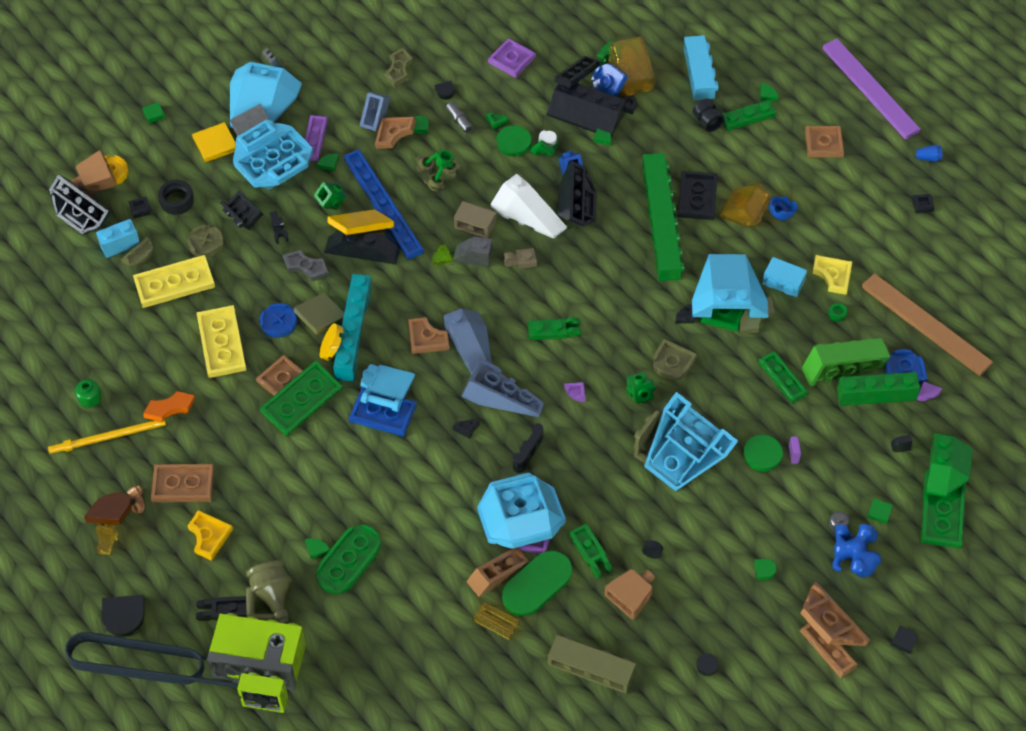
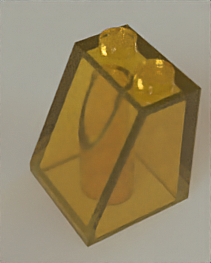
[609,36,655,97]

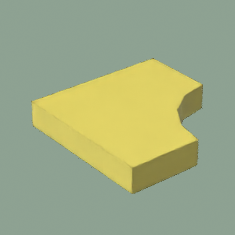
[812,255,852,295]

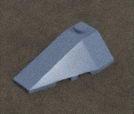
[444,308,492,374]

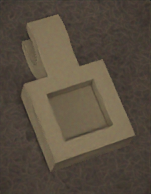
[504,248,537,269]

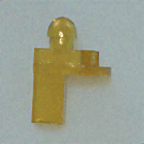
[95,523,118,555]

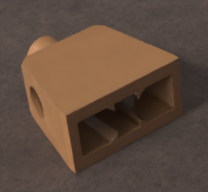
[70,150,117,194]
[605,570,655,620]

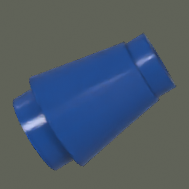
[916,144,942,162]

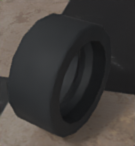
[158,180,194,215]

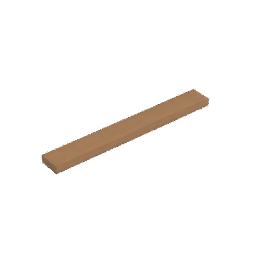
[862,273,993,376]

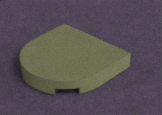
[653,339,698,380]

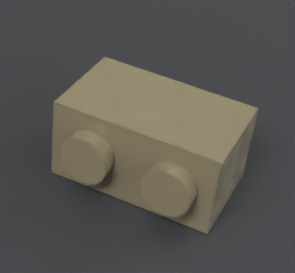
[454,201,496,239]

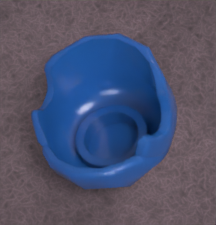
[768,196,798,221]

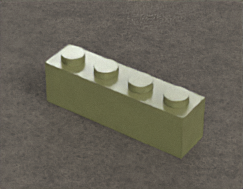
[547,635,636,694]

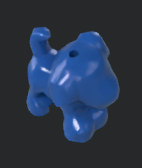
[832,524,882,577]

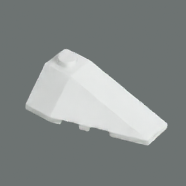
[491,174,567,239]

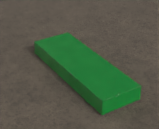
[758,351,808,404]

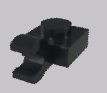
[270,211,289,244]

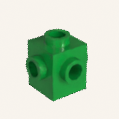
[313,182,347,210]
[626,372,655,404]

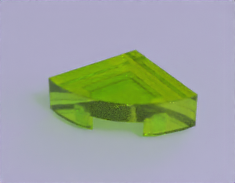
[433,244,452,266]

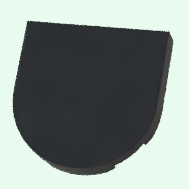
[102,595,145,637]

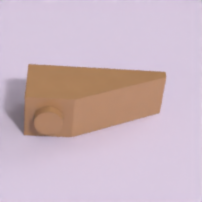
[466,547,530,597]

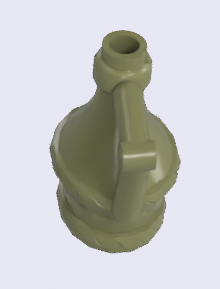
[246,560,292,624]

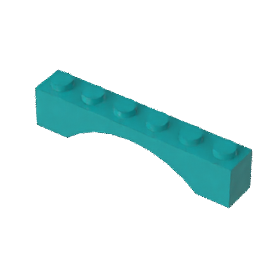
[333,274,372,382]

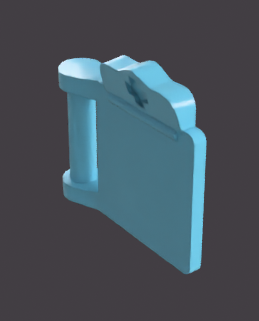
[361,364,415,412]

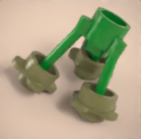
[416,150,460,191]

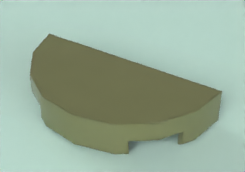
[121,236,154,266]

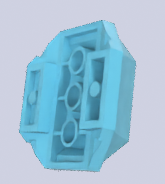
[233,120,313,189]
[477,473,566,549]

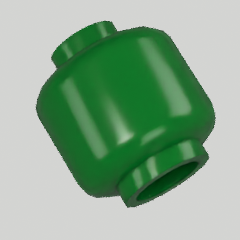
[75,379,102,408]

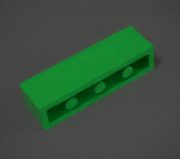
[837,372,920,406]

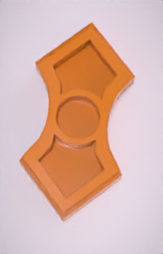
[143,391,195,422]

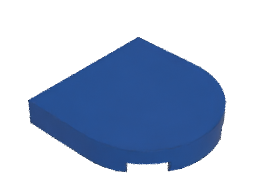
[592,64,628,97]
[885,349,928,384]

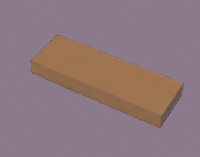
[800,623,858,678]

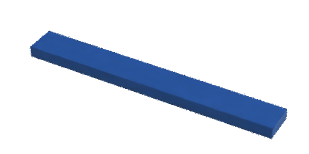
[343,149,424,260]

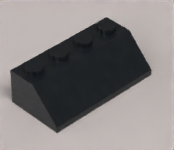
[547,83,626,137]

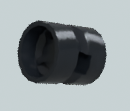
[692,98,725,132]

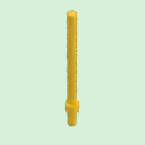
[48,420,166,454]

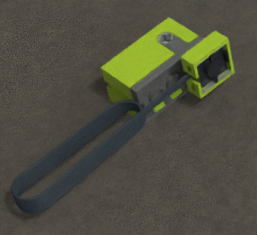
[65,613,306,713]

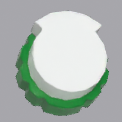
[539,130,558,149]

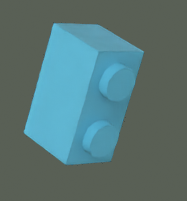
[96,219,140,258]
[762,257,807,297]

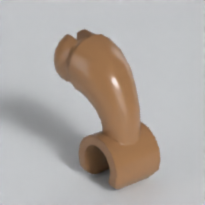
[127,486,145,513]

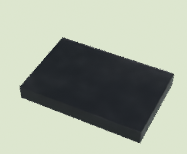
[678,171,718,220]

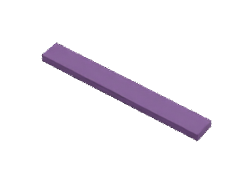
[823,39,920,140]

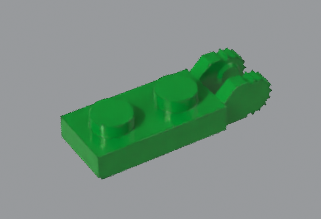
[528,317,582,340]
[568,524,613,579]

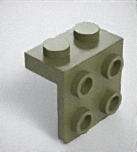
[633,410,660,463]

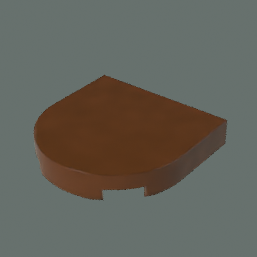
[84,493,132,525]

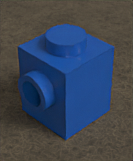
[558,151,583,175]

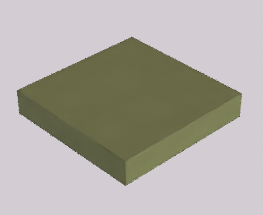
[294,292,344,335]

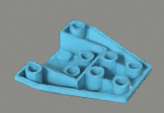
[230,62,302,128]

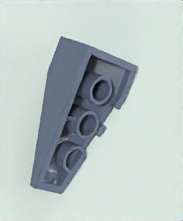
[462,358,544,417]

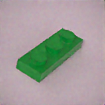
[723,100,776,131]

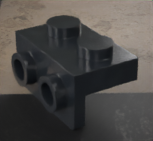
[220,191,264,230]

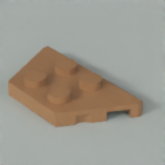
[800,582,870,646]

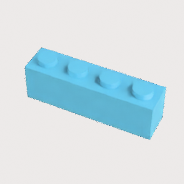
[683,35,718,100]

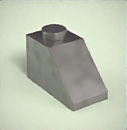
[453,237,493,267]

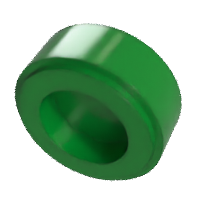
[828,303,848,322]

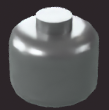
[829,511,850,533]

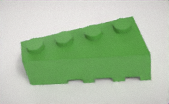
[801,338,891,387]

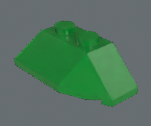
[926,432,973,497]

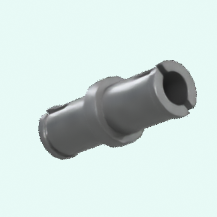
[446,101,474,134]

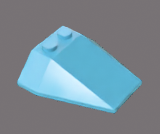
[692,254,768,318]
[644,392,738,491]

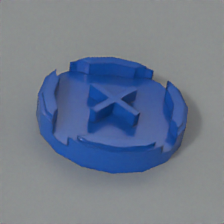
[259,303,298,338]

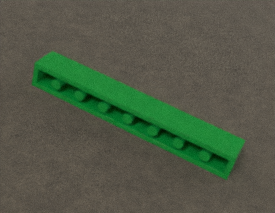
[642,153,684,281]

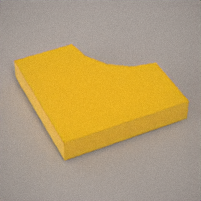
[188,510,233,561]

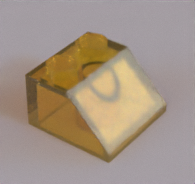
[719,183,772,227]

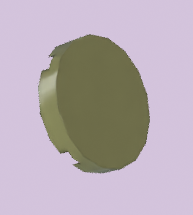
[187,225,224,258]

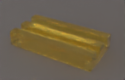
[474,602,520,640]

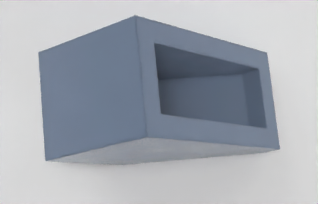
[360,92,391,131]

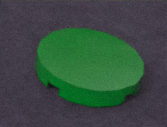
[496,125,532,156]
[743,435,783,472]

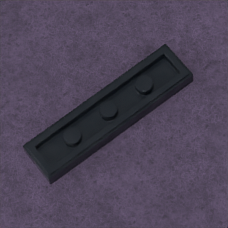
[554,56,600,88]

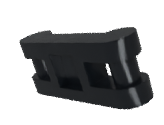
[513,423,544,473]

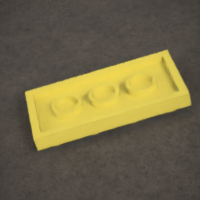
[133,255,215,308]
[196,305,247,378]

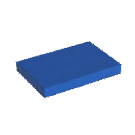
[349,387,417,437]

